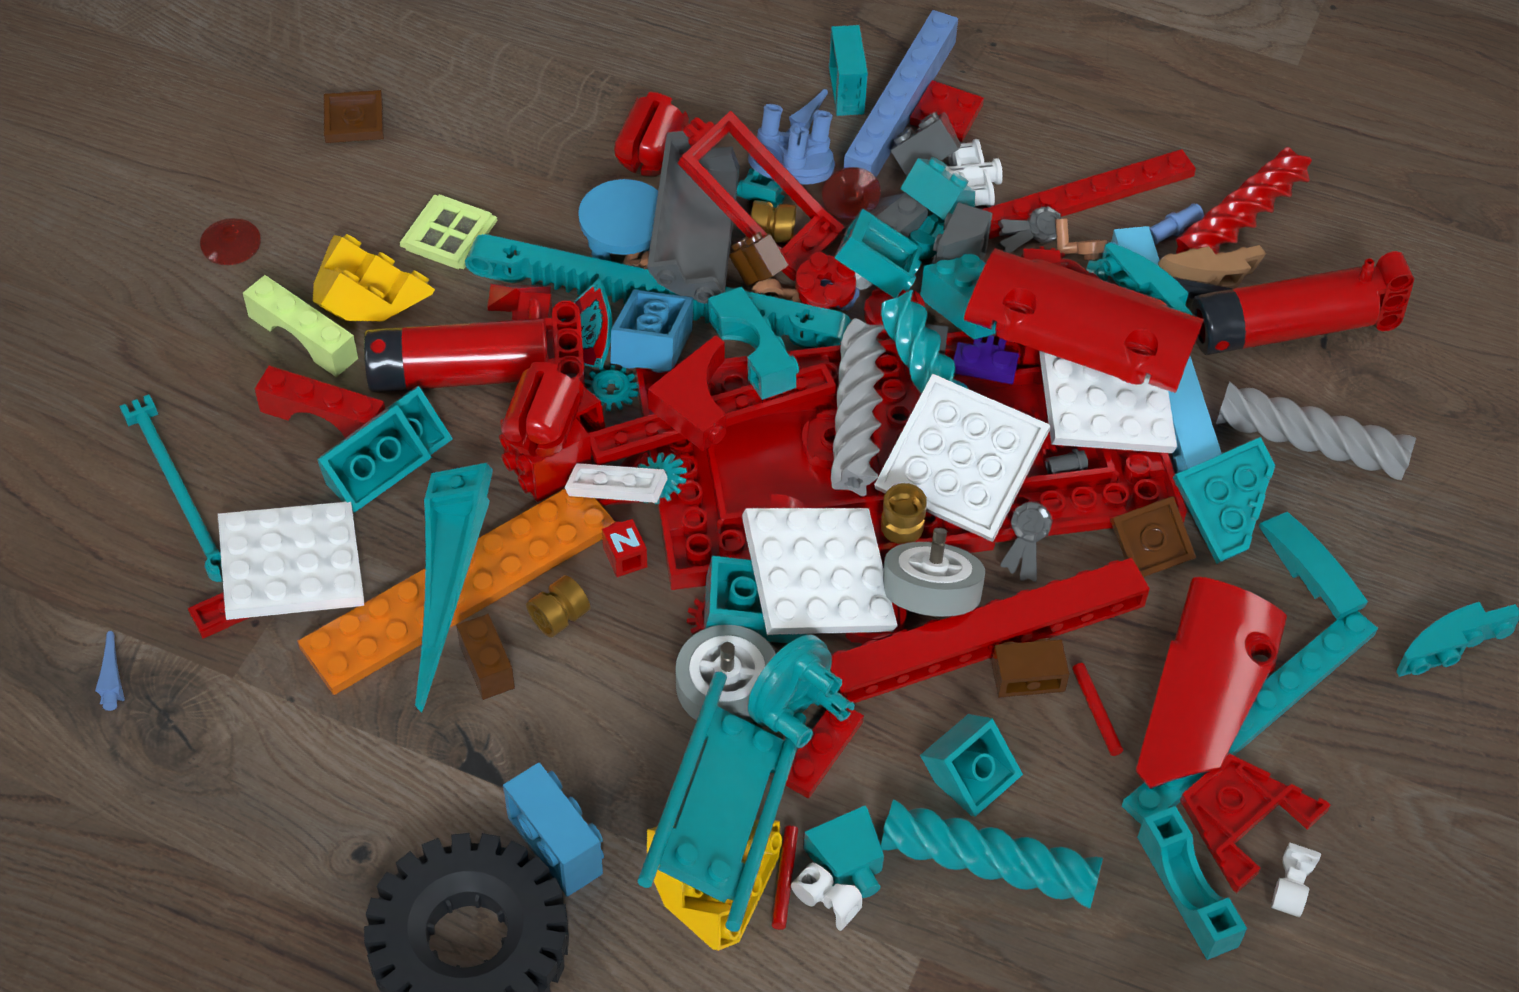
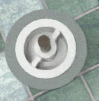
[883,528,985,617]
[676,625,776,724]

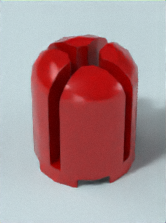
[614,92,689,177]
[501,362,585,457]

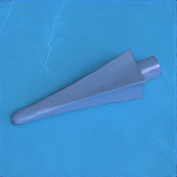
[787,89,828,134]
[95,631,125,711]

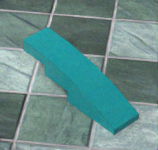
[1259,512,1368,620]

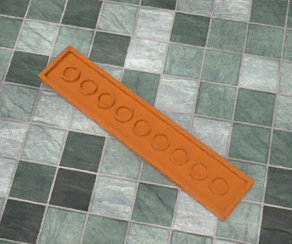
[298,489,615,695]

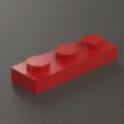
[785,708,864,799]

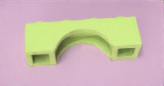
[243,275,358,377]

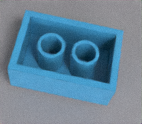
[610,289,693,373]
[503,762,604,897]

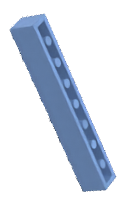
[843,10,958,189]

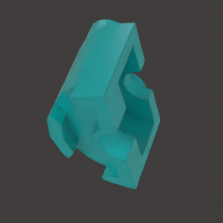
[737,168,785,208]

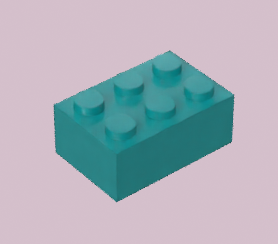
[920,254,997,339]
[704,556,807,643]

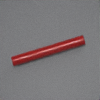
[1072,663,1123,756]
[772,825,798,930]

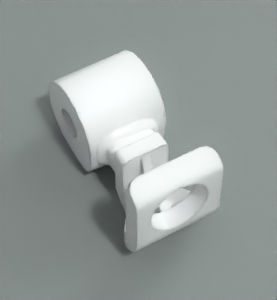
[1271,843,1321,918]
[791,862,862,931]

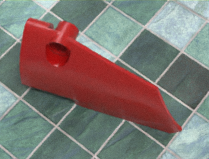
[1136,577,1287,789]

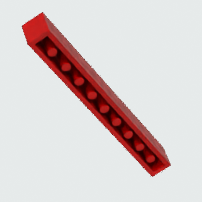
[830,558,1150,703]

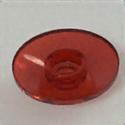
[822,167,881,220]
[200,218,261,265]

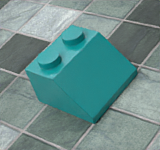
[900,157,976,221]
[920,714,1023,817]

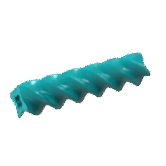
[881,290,968,393]
[881,799,1103,909]

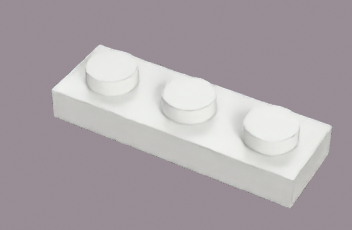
[565,463,668,503]

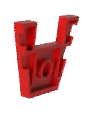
[1180,753,1331,894]

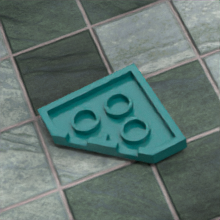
[1173,437,1276,564]

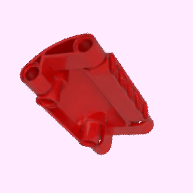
[964,248,1204,393]

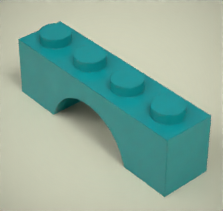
[708,287,799,400]
[1137,806,1247,960]

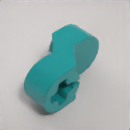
[909,214,945,259]

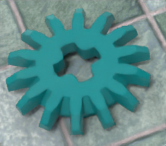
[585,365,638,411]
[638,453,687,505]

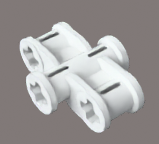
[945,139,1002,207]

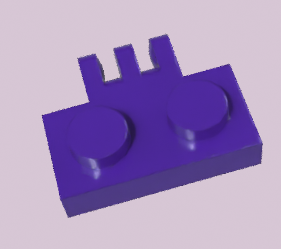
[953,335,1019,384]

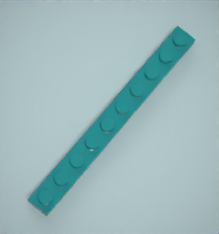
[1122,611,1378,824]

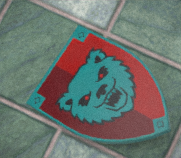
[561,279,612,368]

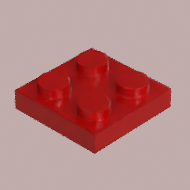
[910,80,984,142]

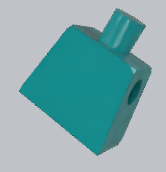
[803,805,884,898]

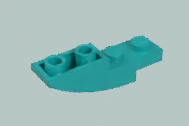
[1101,242,1194,316]
[1396,602,1519,677]

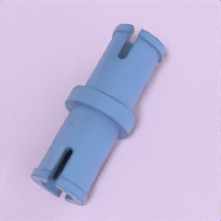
[1149,203,1204,245]

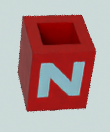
[602,518,648,577]

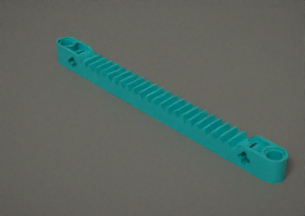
[465,234,852,349]

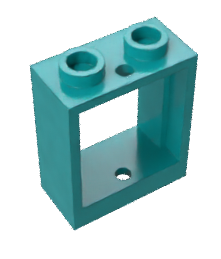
[829,25,868,116]
[835,208,923,298]

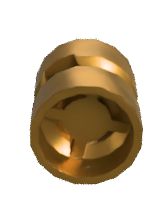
[751,200,796,243]
[881,483,927,544]
[526,575,590,638]

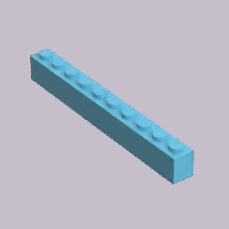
[1107,226,1222,474]

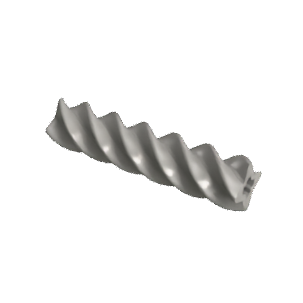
[831,318,886,496]
[1216,381,1416,480]

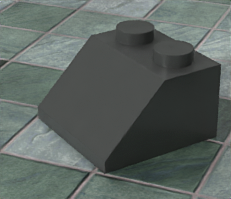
[842,193,928,239]

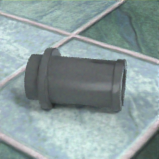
[1045,448,1088,474]

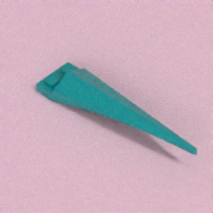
[415,463,493,713]

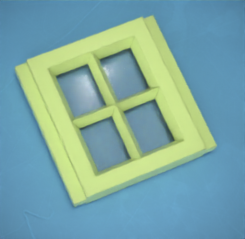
[400,194,497,270]

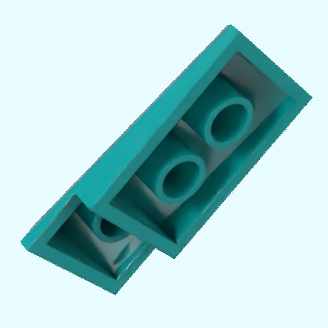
[317,386,453,513]

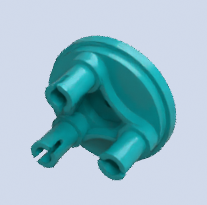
[748,635,855,748]

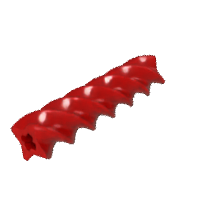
[1176,147,1312,254]

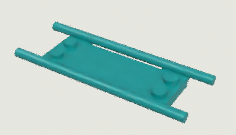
[638,672,807,932]

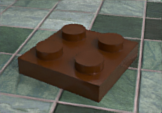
[324,90,384,143]
[1110,496,1196,577]

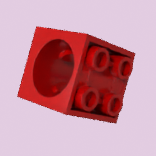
[499,417,592,502]

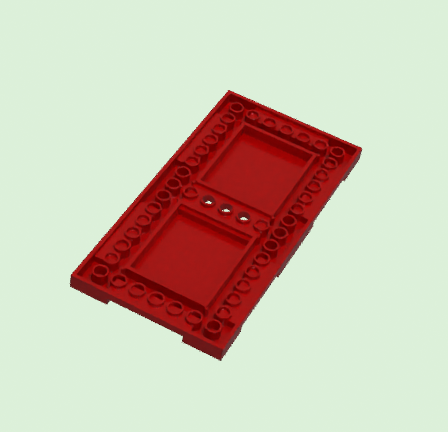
[636,331,1187,590]

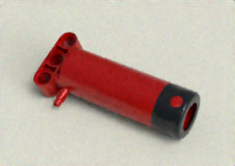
[1191,251,1414,355]
[364,299,585,392]

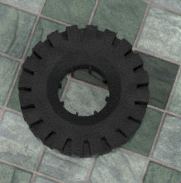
[364,833,569,992]

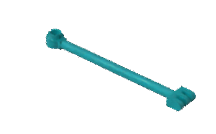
[119,394,223,582]

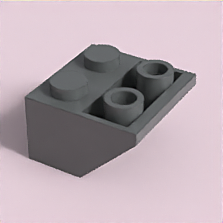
[890,112,961,176]
[932,203,992,264]

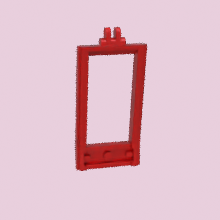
[677,111,845,281]

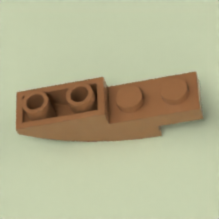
[1158,245,1266,288]

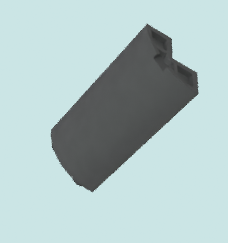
[647,131,740,304]

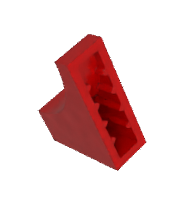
[648,335,726,452]

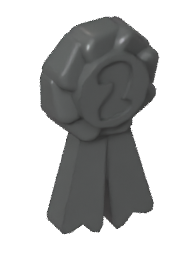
[998,206,1062,253]
[1000,502,1052,582]

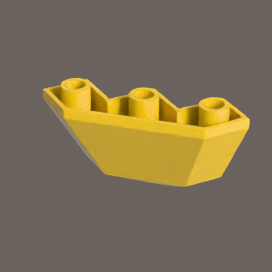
[313,234,435,321]
[647,820,782,951]

